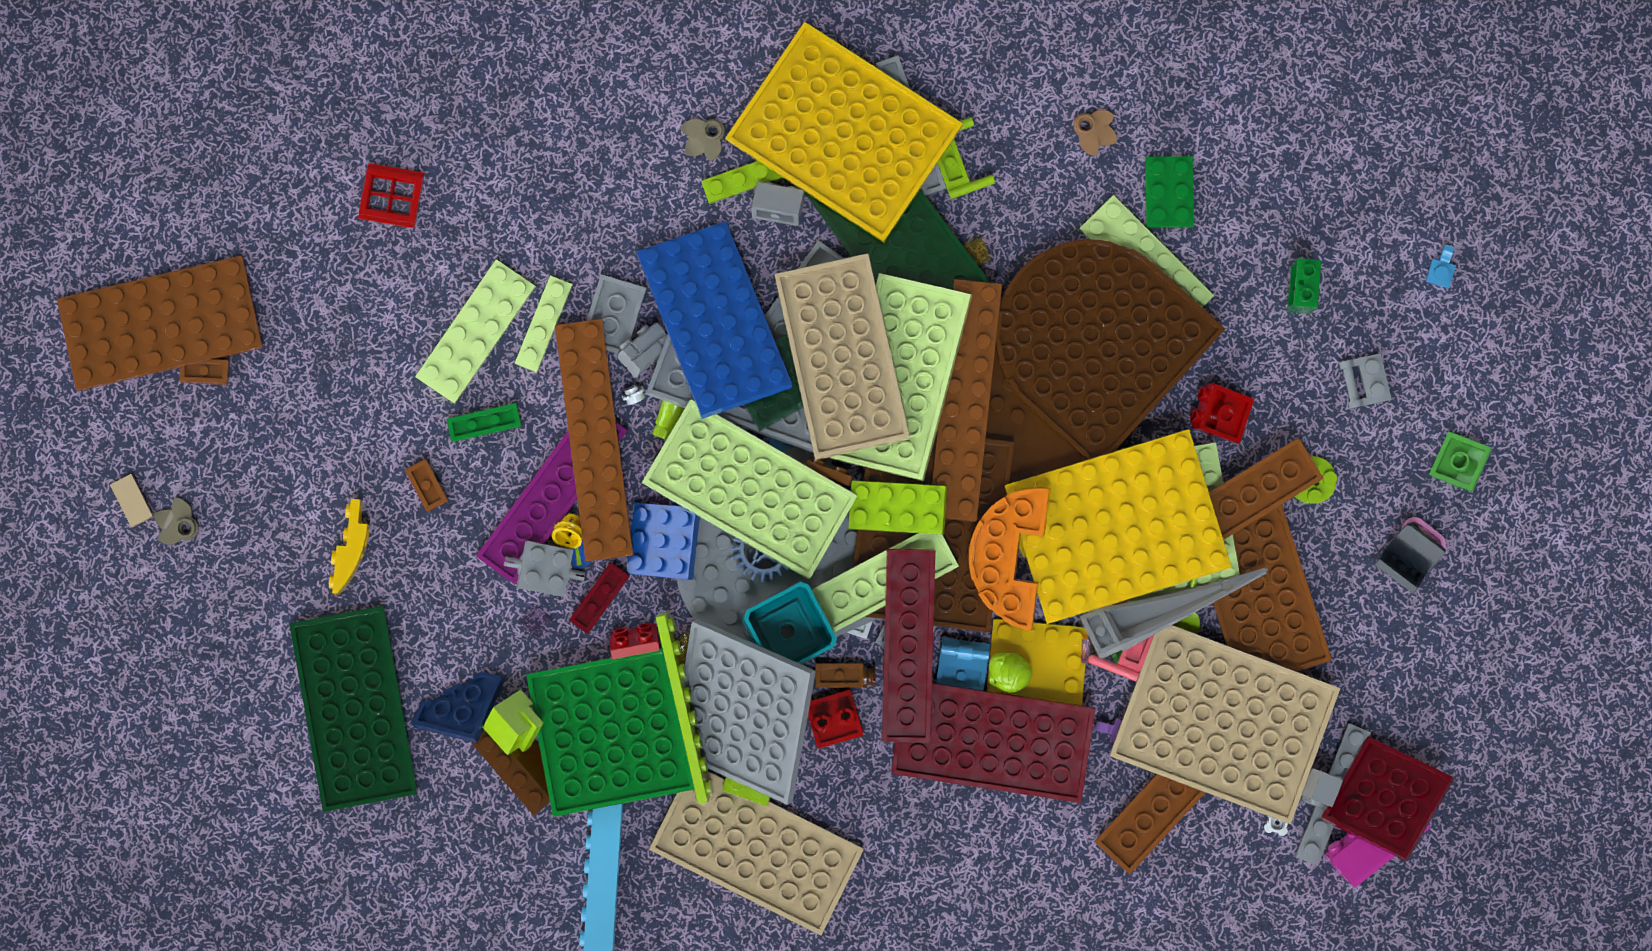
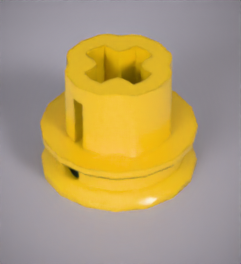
[552,514,582,549]

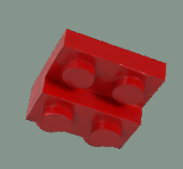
[1190,383,1254,444]

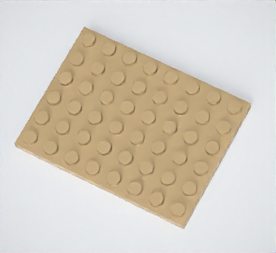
[1109,625,1340,824]

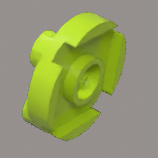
[1295,456,1337,504]

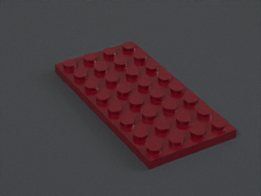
[891,683,1096,803]

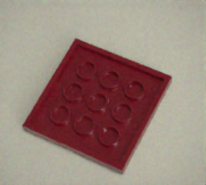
[1321,736,1454,862]

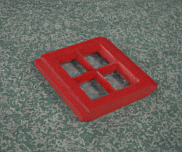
[358,163,425,229]

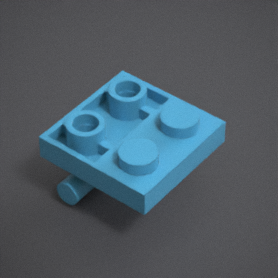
[936,637,990,690]

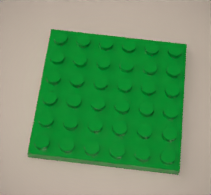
[526,648,695,817]

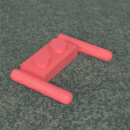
[1088,600,1155,682]

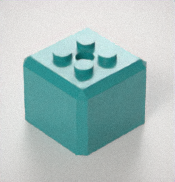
[742,582,837,665]

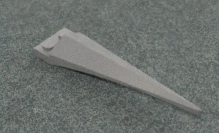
[1080,568,1268,659]

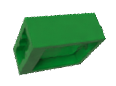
[1287,258,1322,314]

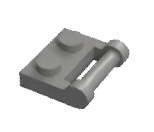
[1339,353,1392,409]

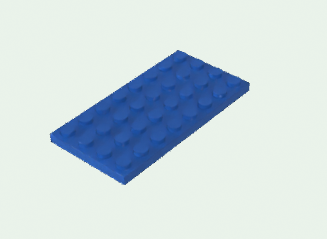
[636,221,792,419]

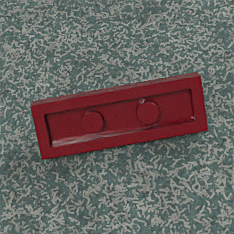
[568,562,630,634]

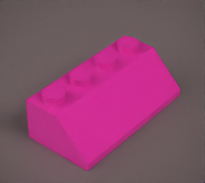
[1324,825,1430,888]

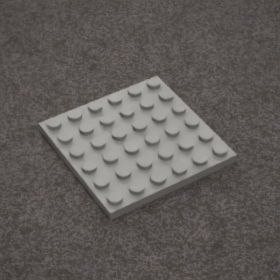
[684,619,816,805]

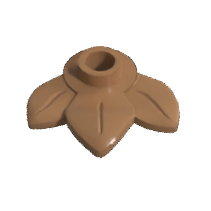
[1073,110,1117,156]

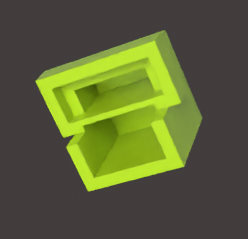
[482,690,543,755]

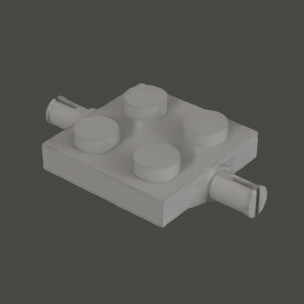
[504,541,585,597]

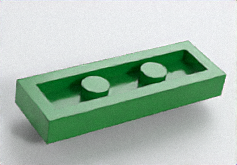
[446,403,522,443]

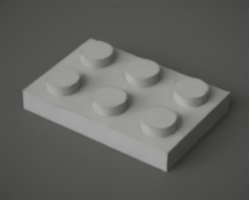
[587,274,647,355]

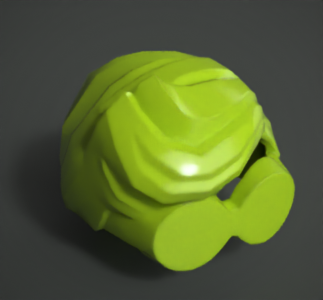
[989,652,1033,693]

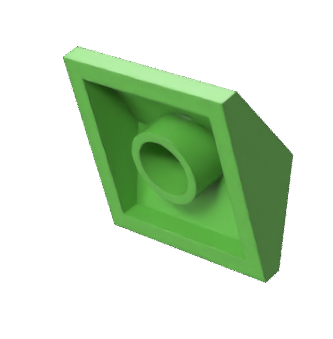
[1429,431,1492,492]

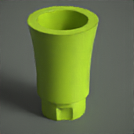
[653,400,685,440]

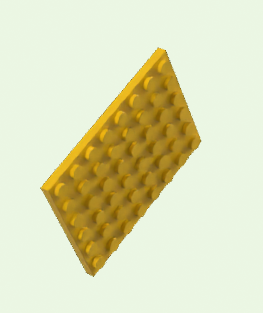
[725,22,963,242]
[1004,429,1232,624]

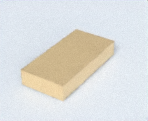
[110,474,154,527]

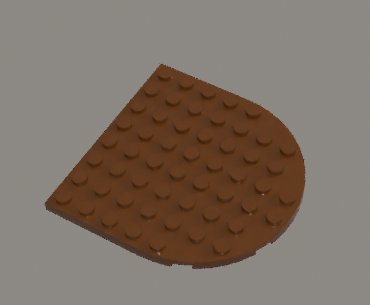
[996,239,1225,460]

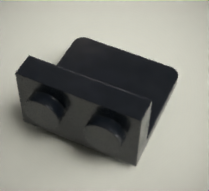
[1375,523,1446,594]

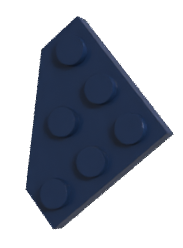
[412,672,505,743]

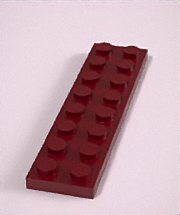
[881,549,936,743]

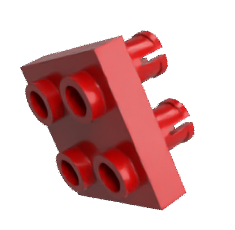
[609,623,660,659]
[808,690,864,749]

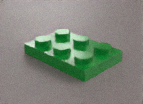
[1145,156,1194,229]

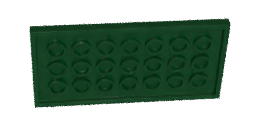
[804,189,990,290]
[289,606,418,812]

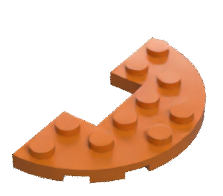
[969,487,1051,631]

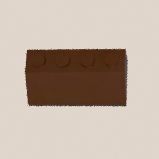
[471,731,550,816]

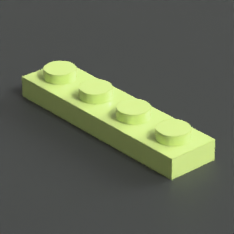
[515,276,573,373]

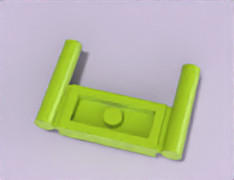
[938,117,995,199]

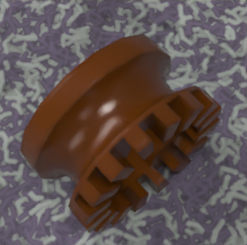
[863,666,876,688]

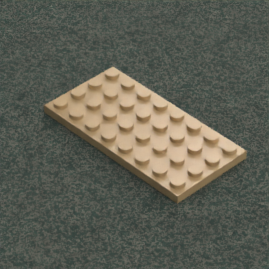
[774,254,910,460]
[649,771,864,935]

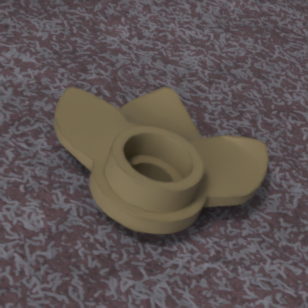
[680,118,725,161]
[154,497,199,545]

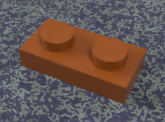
[179,359,230,385]
[805,458,852,488]
[405,459,449,512]
[815,663,864,688]

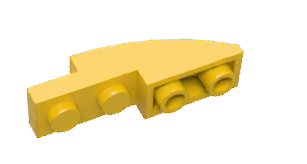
[329,499,370,594]

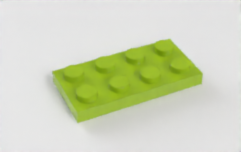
[848,481,947,535]

